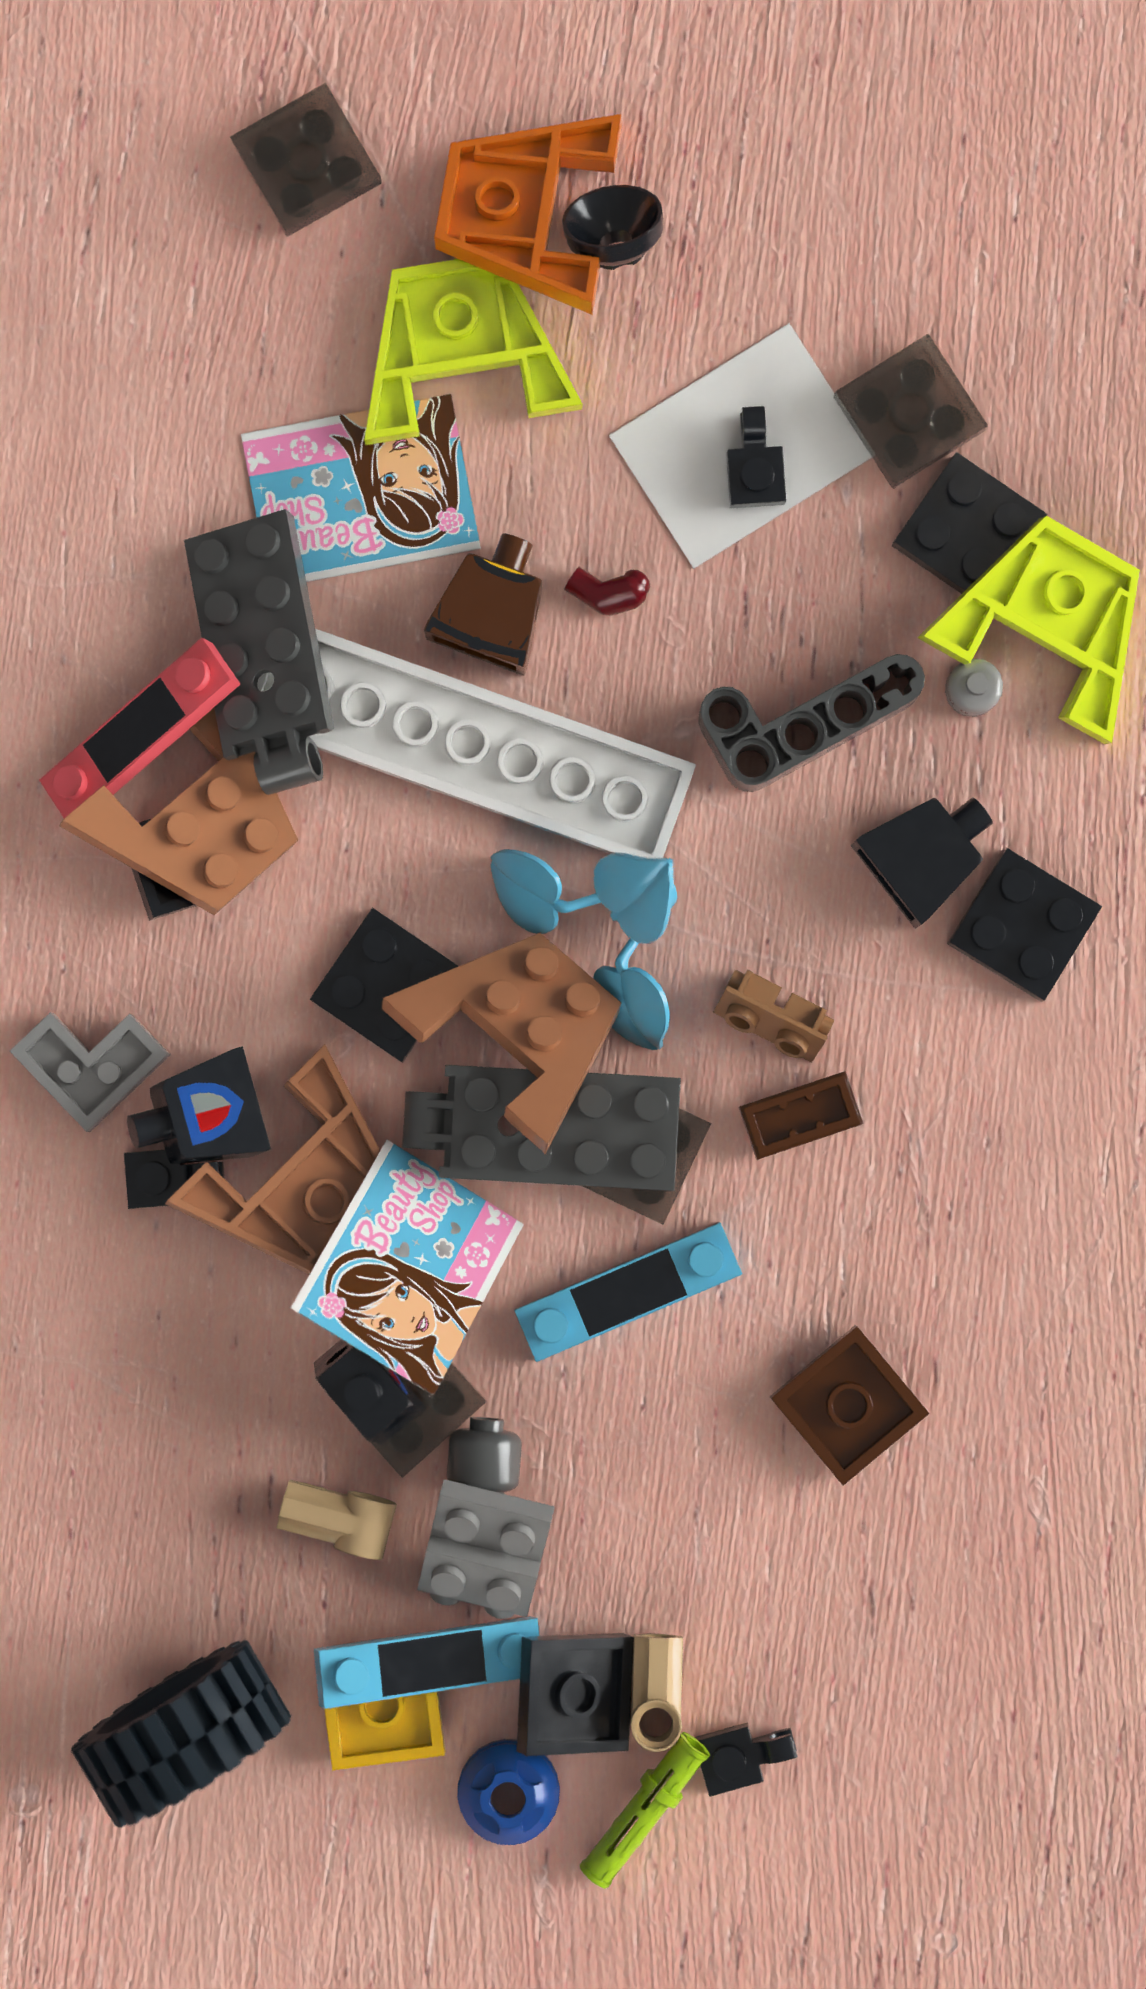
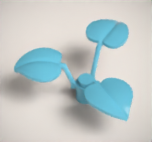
[491,849,677,1050]

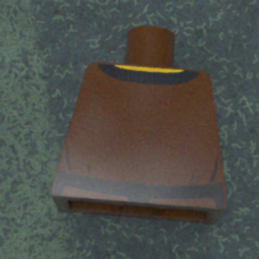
[424,533,542,676]

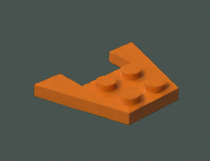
[434,114,621,315]

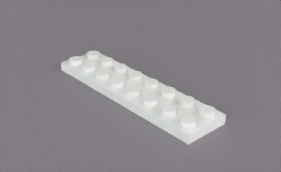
[257,629,696,858]

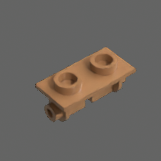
[713,969,834,1063]

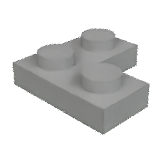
[10,1012,171,1132]

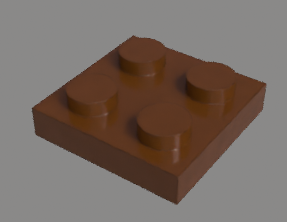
[770,1325,930,1486]

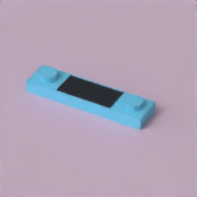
[514,1222,742,1362]
[313,1616,539,1709]

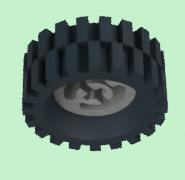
[71,1640,292,1828]

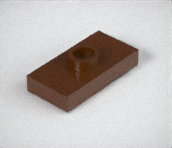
[739,1071,863,1160]

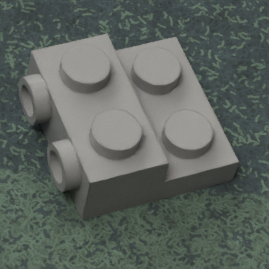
[417,1479,555,1619]

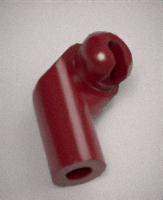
[564,567,650,616]

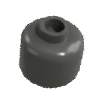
[447,1417,522,1494]

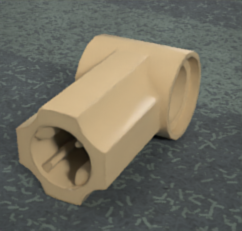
[277,1480,397,1560]
[630,1633,683,1752]

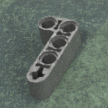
[698,654,925,792]

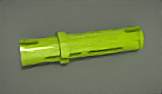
[579,1732,710,1888]

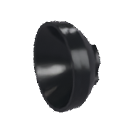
[562,185,663,270]

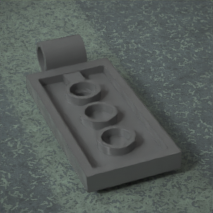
[184,509,334,795]
[402,1065,681,1191]

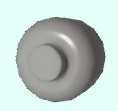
[945,658,1003,717]

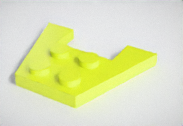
[364,259,583,445]
[917,516,1140,744]

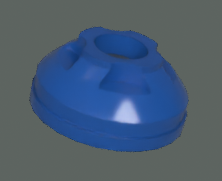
[457,1739,560,1845]

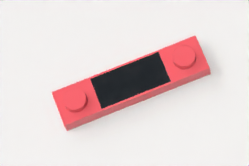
[39,638,241,818]

